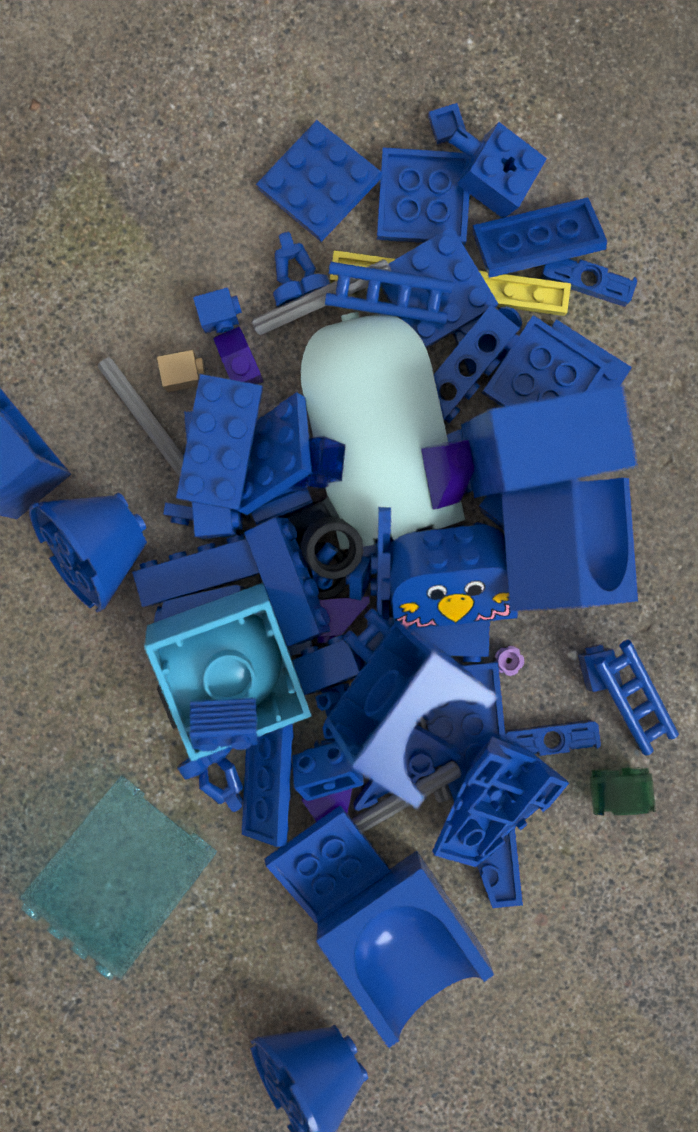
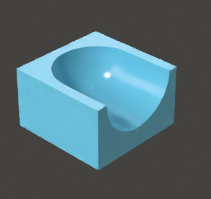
[144,583,311,761]

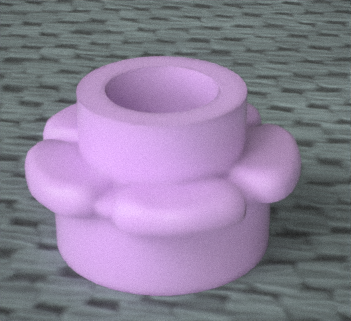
[495,646,524,676]

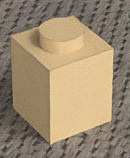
[157,350,206,392]

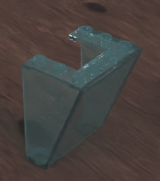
[19,775,218,981]

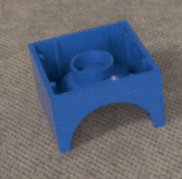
[461,385,637,498]
[0,388,72,520]
[502,478,638,611]
[324,620,497,808]
[316,851,494,1048]

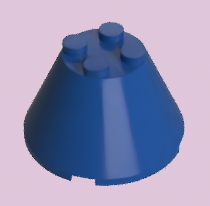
[29,492,147,612]
[250,1025,369,1132]

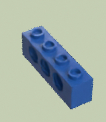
[434,305,520,424]

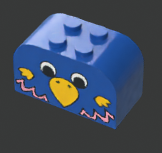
[388,525,518,630]

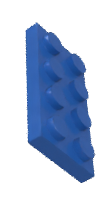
[473,197,607,278]
[176,374,263,511]
[242,723,294,847]

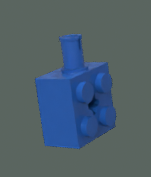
[448,122,547,218]

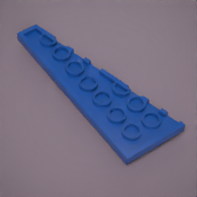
[425,662,523,908]

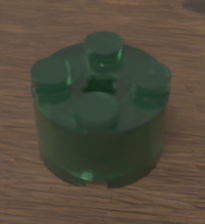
[589,767,656,815]

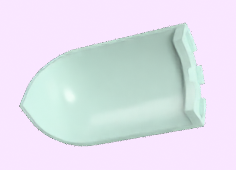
[301,312,465,549]

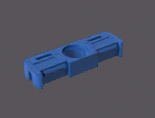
[541,259,637,306]
[505,720,601,756]

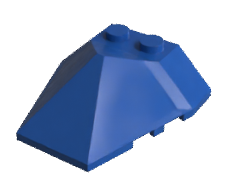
[432,737,569,867]

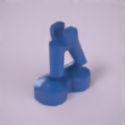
[273,232,330,308]
[177,747,243,812]

